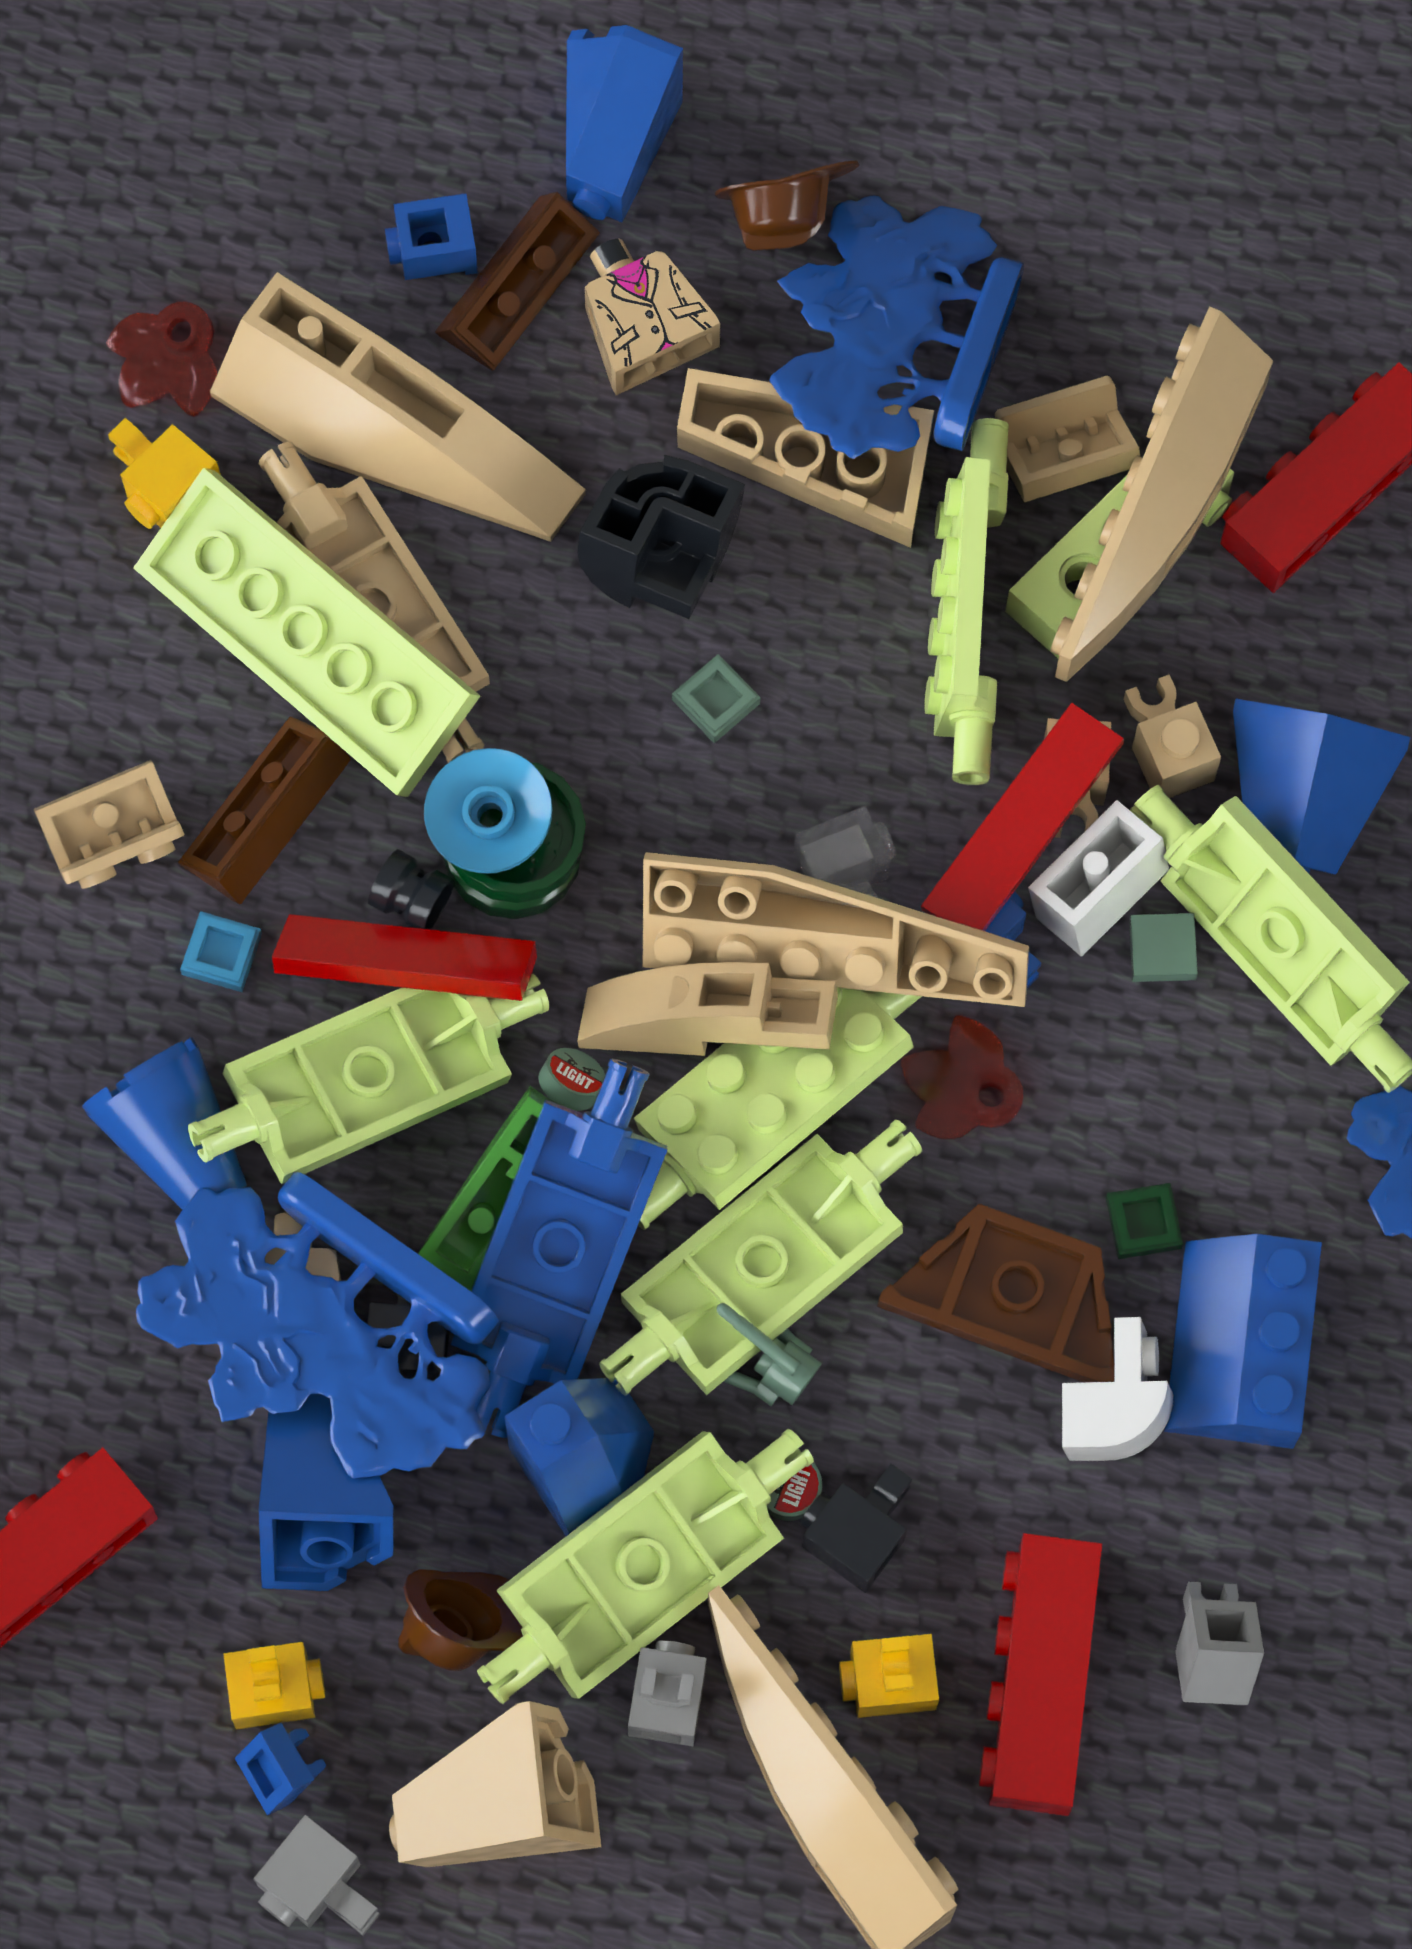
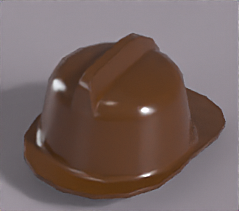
[715,160,860,251]
[398,1569,523,1671]

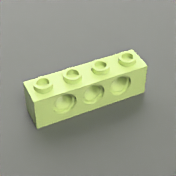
[1005,469,1234,658]

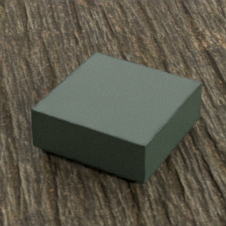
[672,654,761,743]
[1129,913,1198,982]

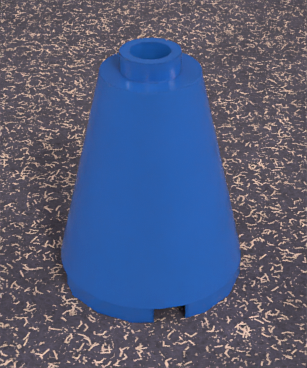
[82,1037,247,1210]

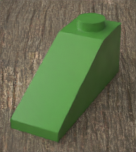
[418,1086,553,1291]

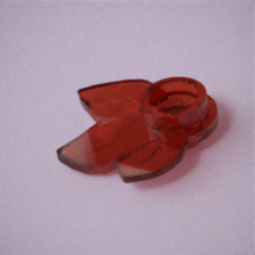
[106,302,218,417]
[900,1015,1023,1139]

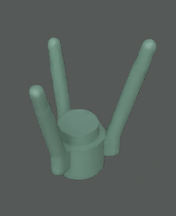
[675,1303,822,1407]

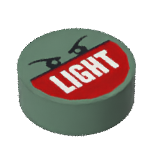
[538,1048,606,1111]
[767,1462,822,1521]

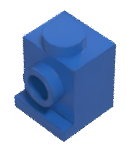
[384,193,478,280]

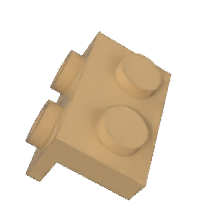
[995,376,1140,502]
[33,760,185,889]

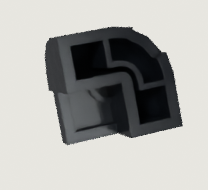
[577,455,745,619]

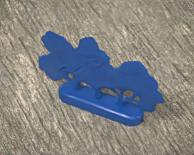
[769,195,1024,459]
[136,1172,499,1478]

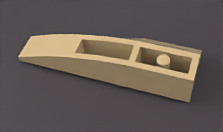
[210,272,586,542]
[1050,306,1273,682]
[643,852,1029,1007]
[708,1586,959,1949]

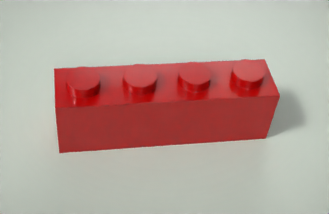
[1220,362,1412,593]
[0,1447,158,1648]
[979,1533,1102,1816]

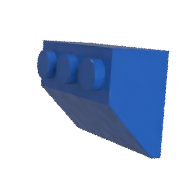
[1164,1234,1322,1449]

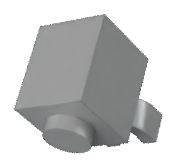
[1175,1582,1264,1705]
[628,1641,707,1747]
[254,1815,380,1936]

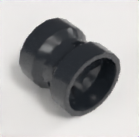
[368,849,455,930]

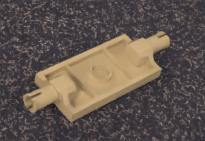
[259,442,490,763]

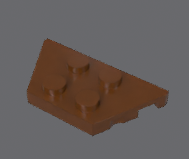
[877,1204,1115,1383]

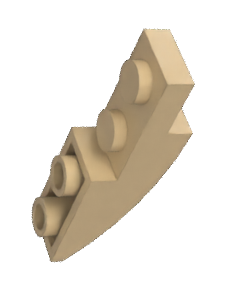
[577,962,838,1056]

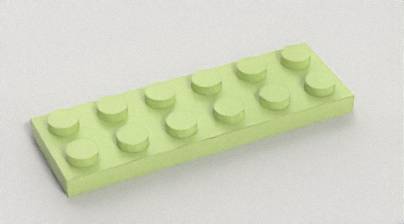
[133,468,480,797]

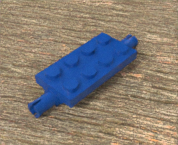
[451,1058,668,1438]

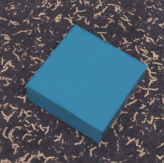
[180,911,262,992]

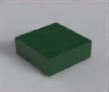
[1106,1183,1183,1260]

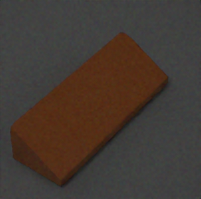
[435,192,600,371]
[178,716,351,904]

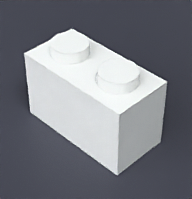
[1028,800,1169,957]

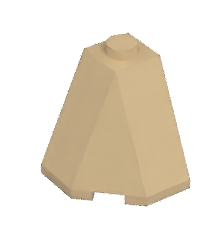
[389,1701,601,1867]

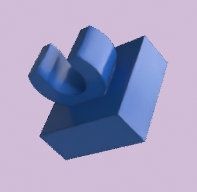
[235,1722,326,1816]

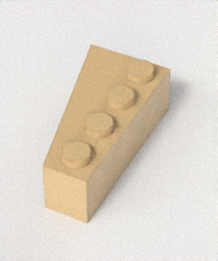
[677,368,934,548]

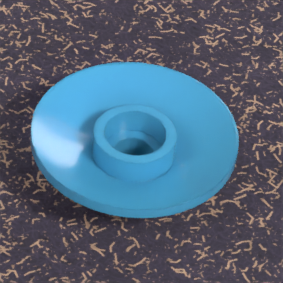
[424,748,553,874]

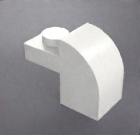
[1062,1317,1174,1461]

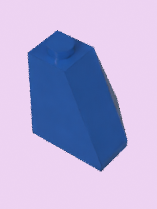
[566,25,683,222]
[1233,699,1411,875]
[505,1378,654,1536]
[259,1394,394,1591]

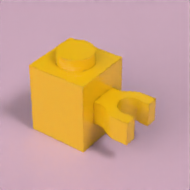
[108,418,221,529]
[839,1634,939,1718]
[223,1642,325,1730]

